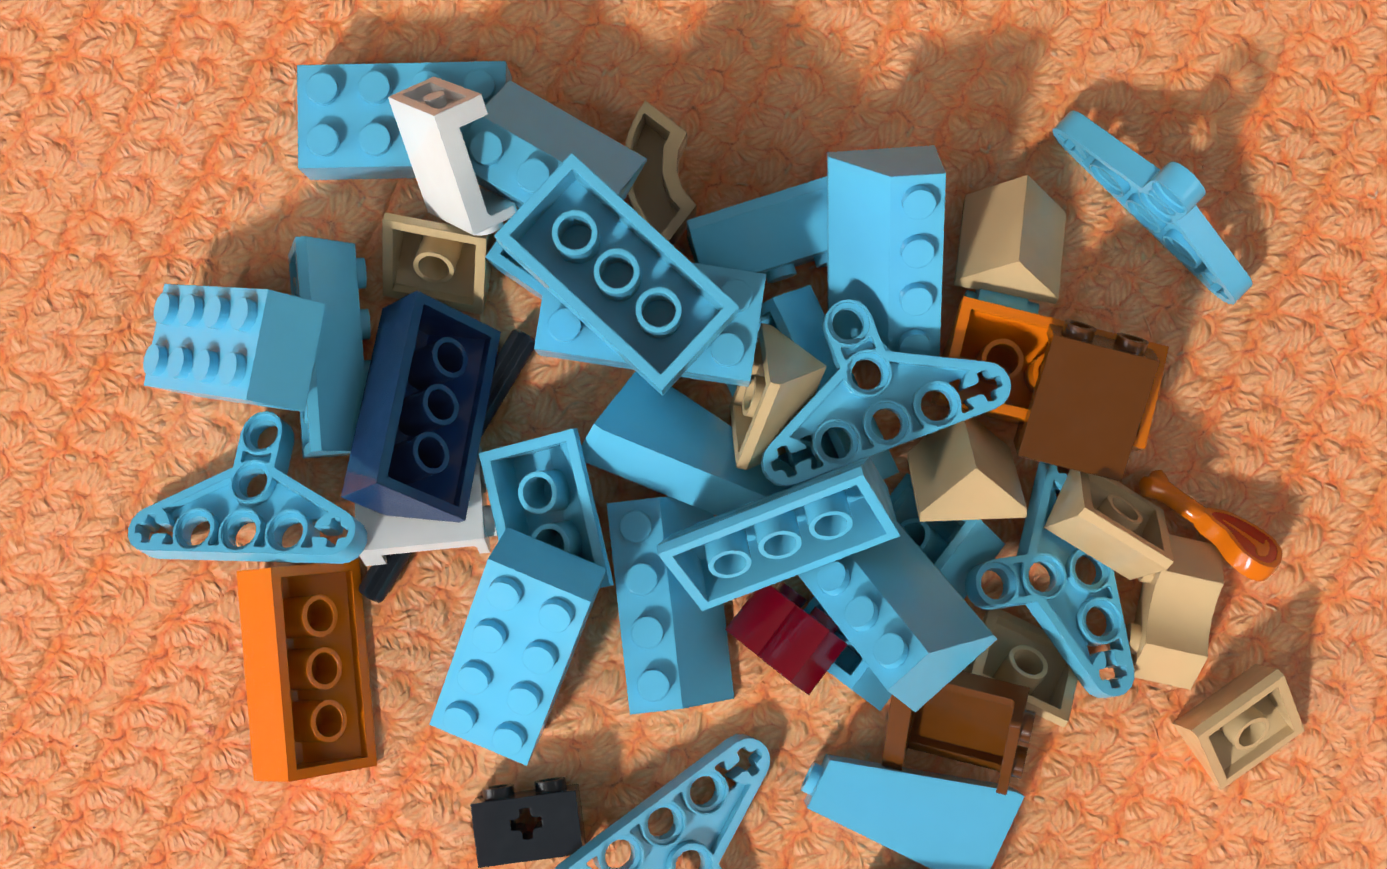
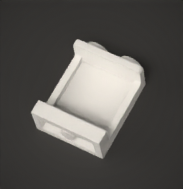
[388,77,517,236]
[355,446,498,566]

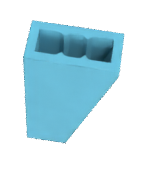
[582,371,794,516]
[801,754,1025,869]

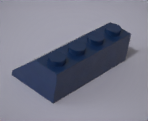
[341,290,501,523]

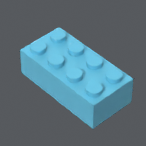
[297,61,512,180]
[494,153,739,396]
[534,263,766,387]
[143,284,326,412]
[429,527,607,766]

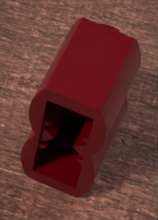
[725,582,847,695]

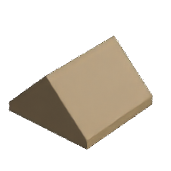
[954,175,1066,304]
[382,213,496,315]
[729,323,827,470]
[907,408,1027,522]
[1044,469,1174,580]
[962,609,1078,728]
[1172,664,1305,790]

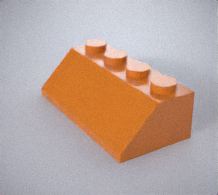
[931,296,1169,452]
[236,560,377,782]

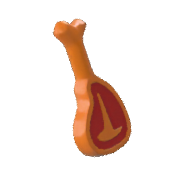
[1138,470,1283,582]

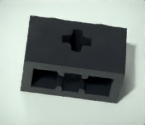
[470,777,586,868]

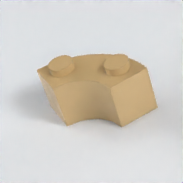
[625,100,697,245]
[1126,534,1224,690]

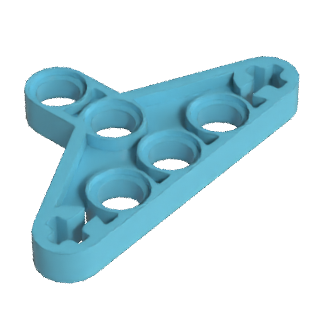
[1052,110,1253,305]
[761,299,1011,487]
[128,411,367,564]
[965,461,1135,698]
[555,734,770,869]

